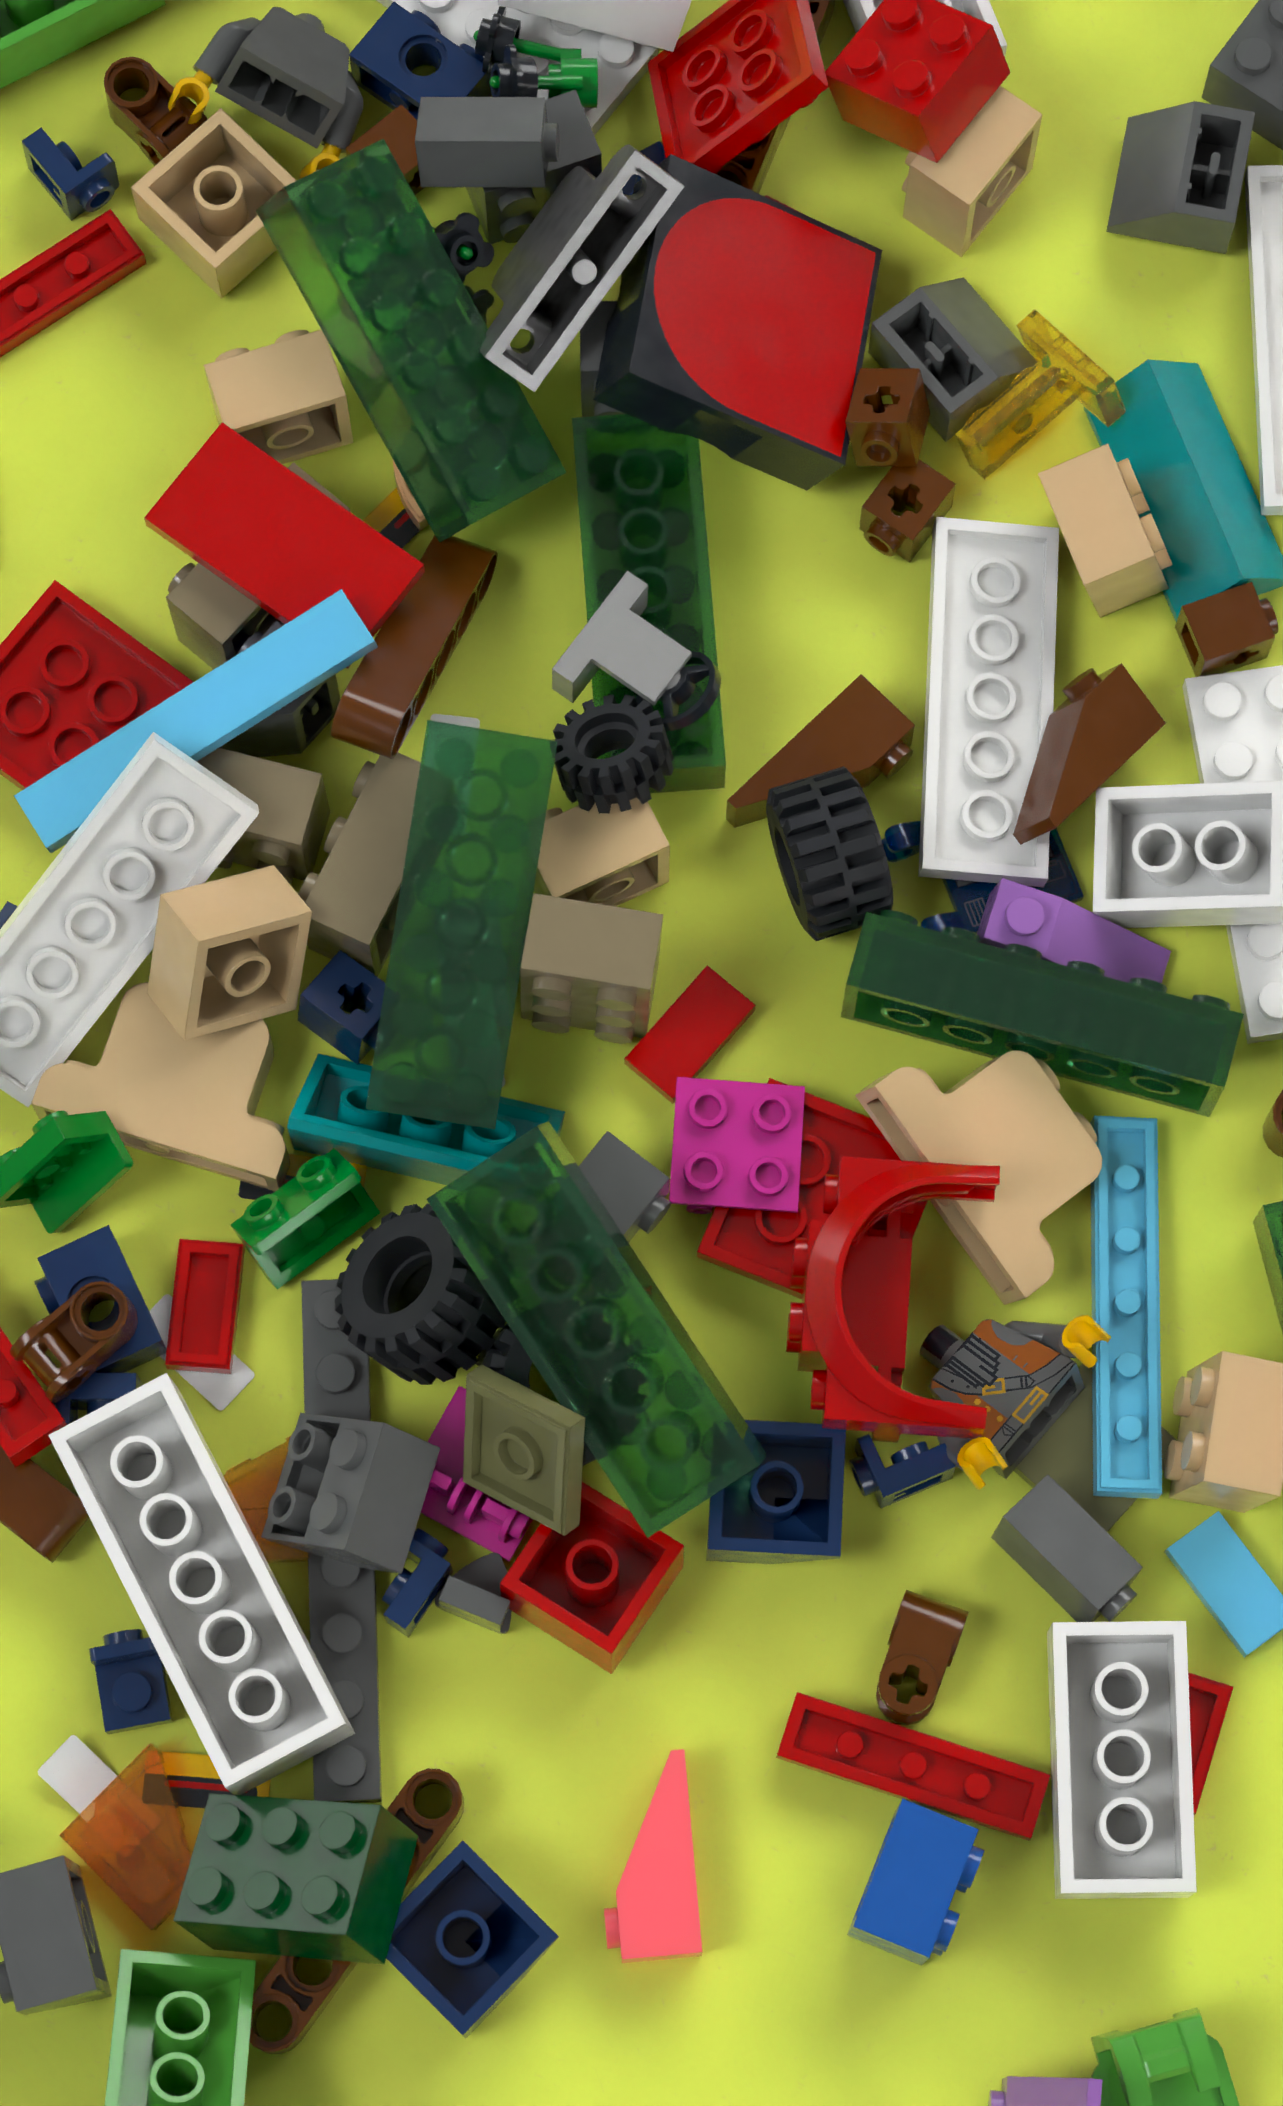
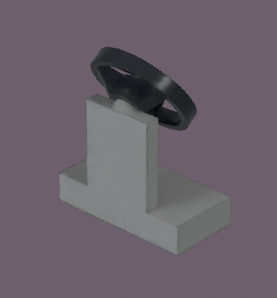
[552,571,721,731]

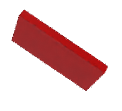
[144,422,425,669]

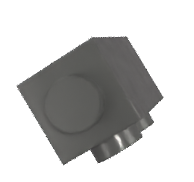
[415,97,560,188]
[991,1474,1143,1622]

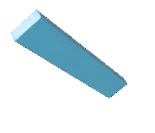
[14,589,378,853]
[1090,1115,1162,1499]

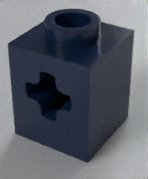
[298,950,401,1065]

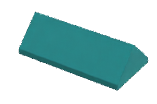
[1084,359,1283,622]
[287,1054,565,1207]

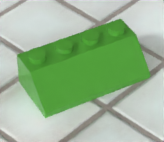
[104,1949,256,2106]

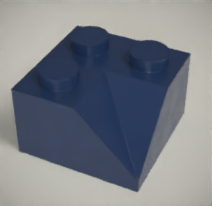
[706,1418,846,1564]
[386,1840,559,2039]

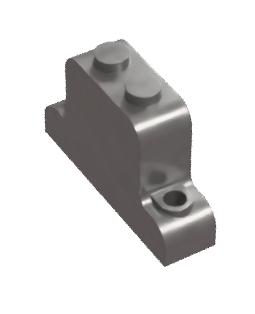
[480,144,685,392]

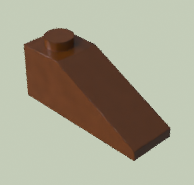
[1013,663,1166,845]
[726,674,915,828]

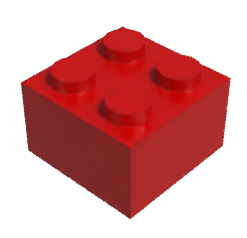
[825,0,1011,163]
[500,1482,684,1674]

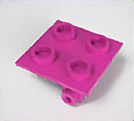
[669,1077,805,1214]
[421,1386,533,1562]

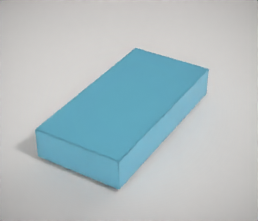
[1164,1511,1283,1658]

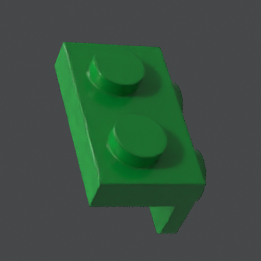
[0,1111,133,1234]
[230,1148,380,1290]

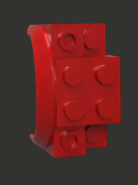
[786,1156,1000,1443]

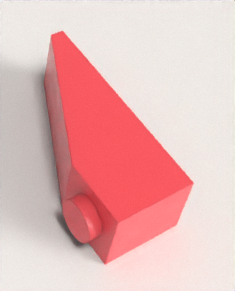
[604,1749,702,1963]

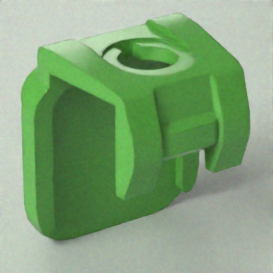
[1091,2007,1239,2106]

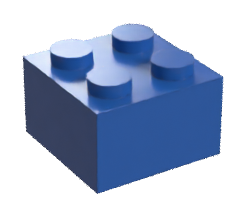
[847,1799,984,1966]

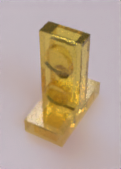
[955,309,1126,480]

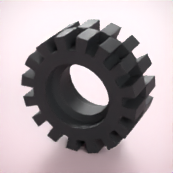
[550,695,674,813]

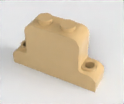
[31,982,290,1191]
[855,1051,1102,1305]

